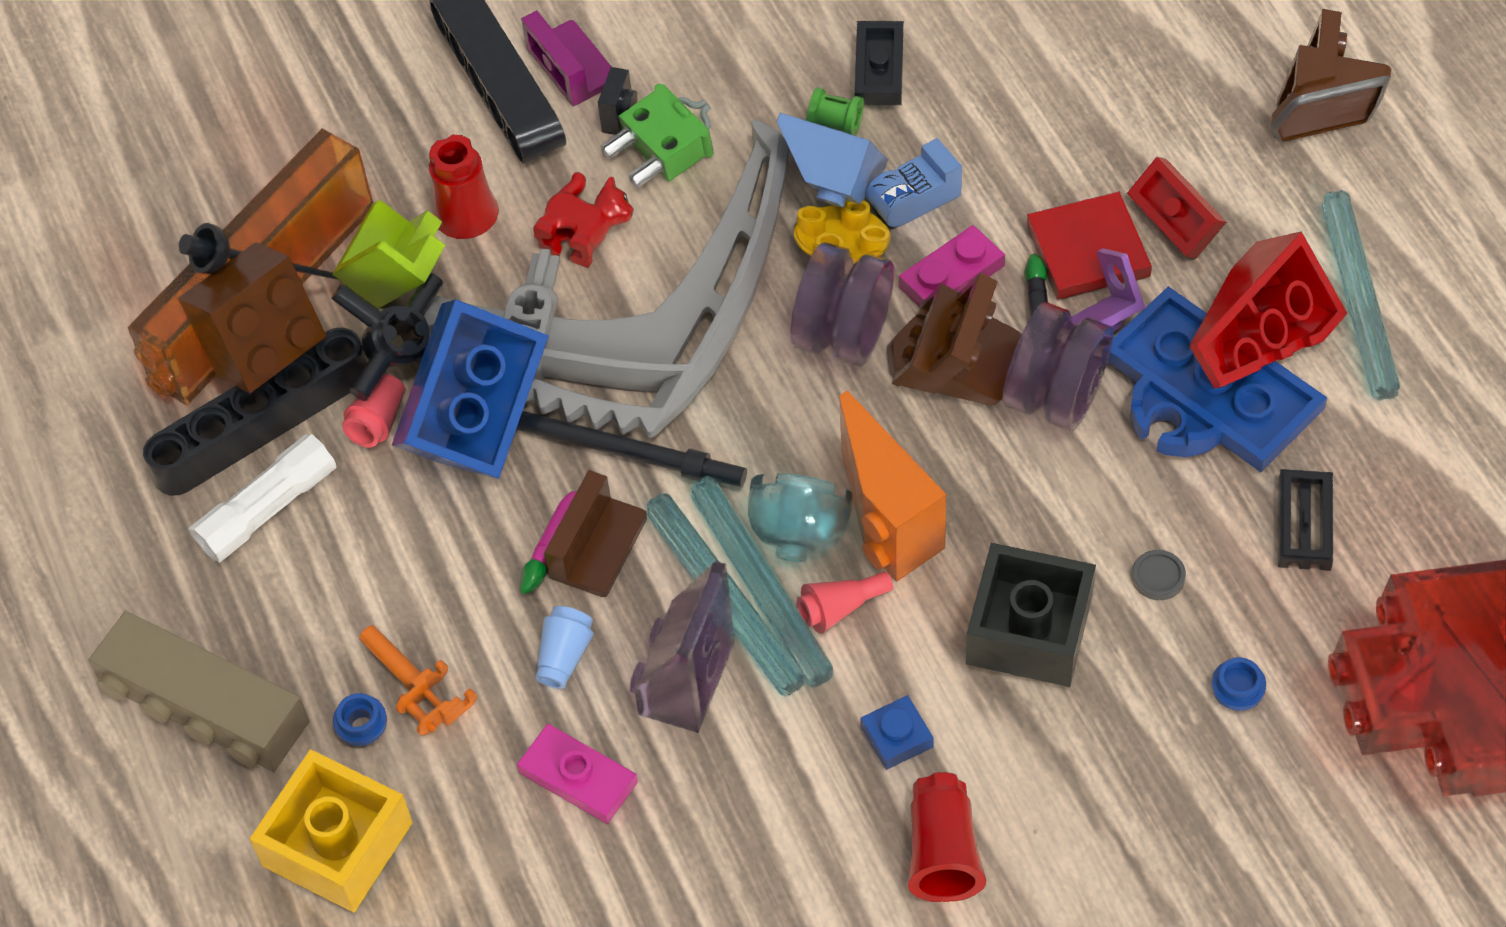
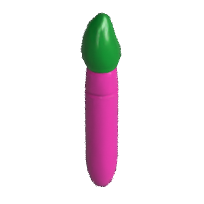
[520,491,577,594]

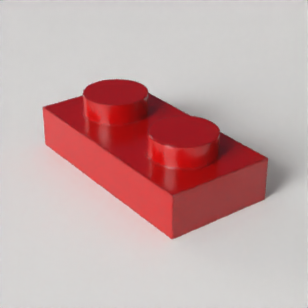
[1127,157,1227,259]

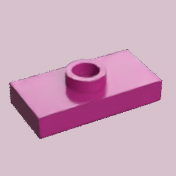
[517,723,638,824]

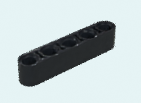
[429,0,566,164]
[143,327,367,496]

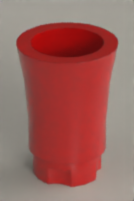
[429,134,499,239]
[908,772,987,902]

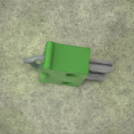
[600,84,714,187]

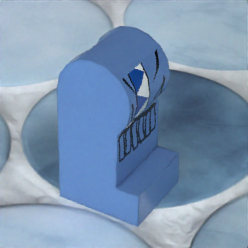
[865,138,962,227]

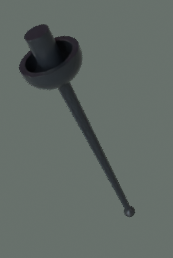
[179,223,339,280]

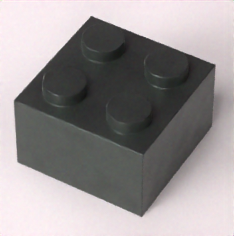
[966,543,1096,687]

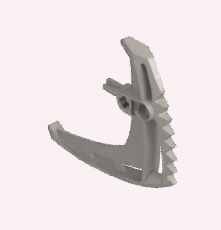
[416,120,789,438]

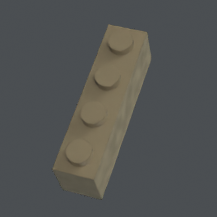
[88,610,310,772]

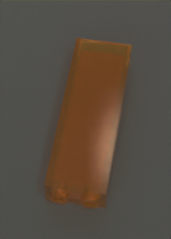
[127,128,373,406]

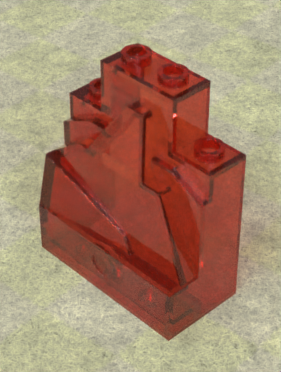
[1328,559,1506,797]

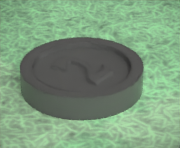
[1132,550,1186,600]

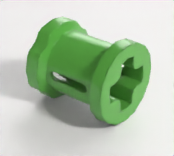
[806,87,864,136]

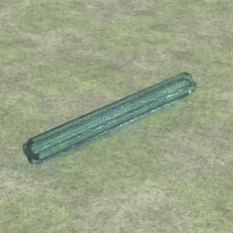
[1322,190,1400,401]
[691,476,833,687]
[646,493,804,696]

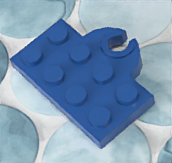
[1103,286,1327,472]

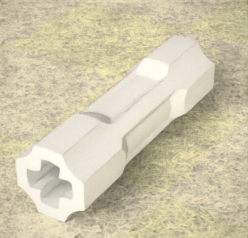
[188,434,337,563]

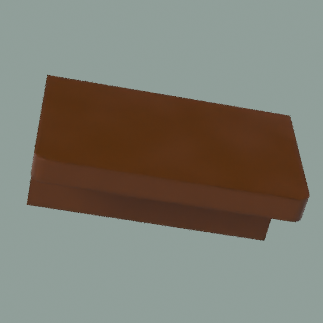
[544,470,647,597]

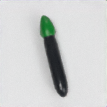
[1024,254,1052,357]

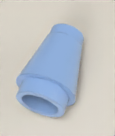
[535,606,594,689]

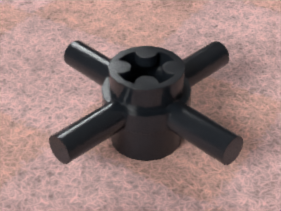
[331,273,444,401]

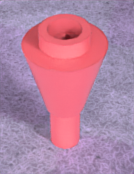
[796,571,893,634]

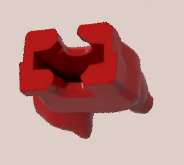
[533,172,634,268]

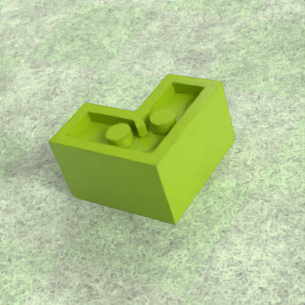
[332,200,445,309]

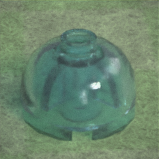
[748,473,854,562]

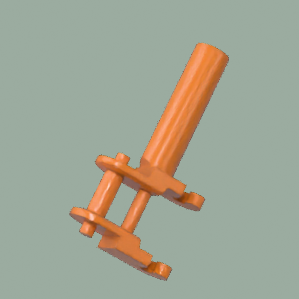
[359,625,477,735]

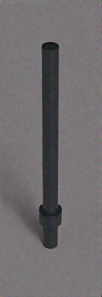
[516,411,747,488]

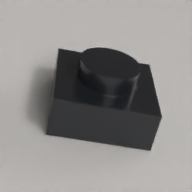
[598,67,637,135]

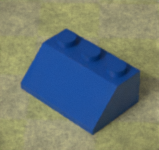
[392,299,549,479]

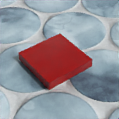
[1027,191,1152,300]

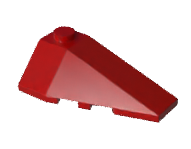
[1190,231,1348,388]

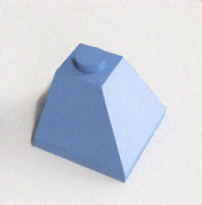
[777,113,888,208]

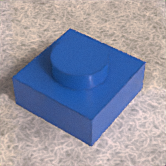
[860,695,934,770]

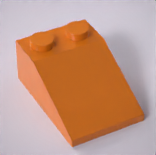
[839,390,946,582]

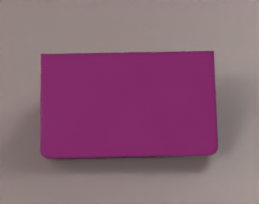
[521,10,612,107]

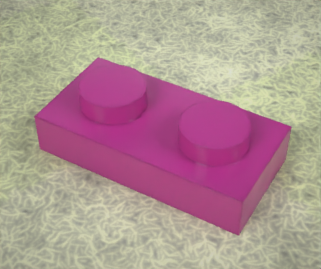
[899,225,1005,307]

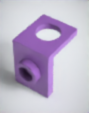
[1063,248,1145,337]

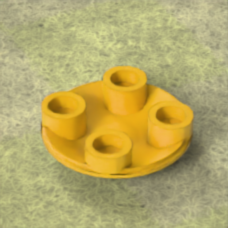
[794,200,891,265]

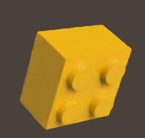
[249,749,413,913]

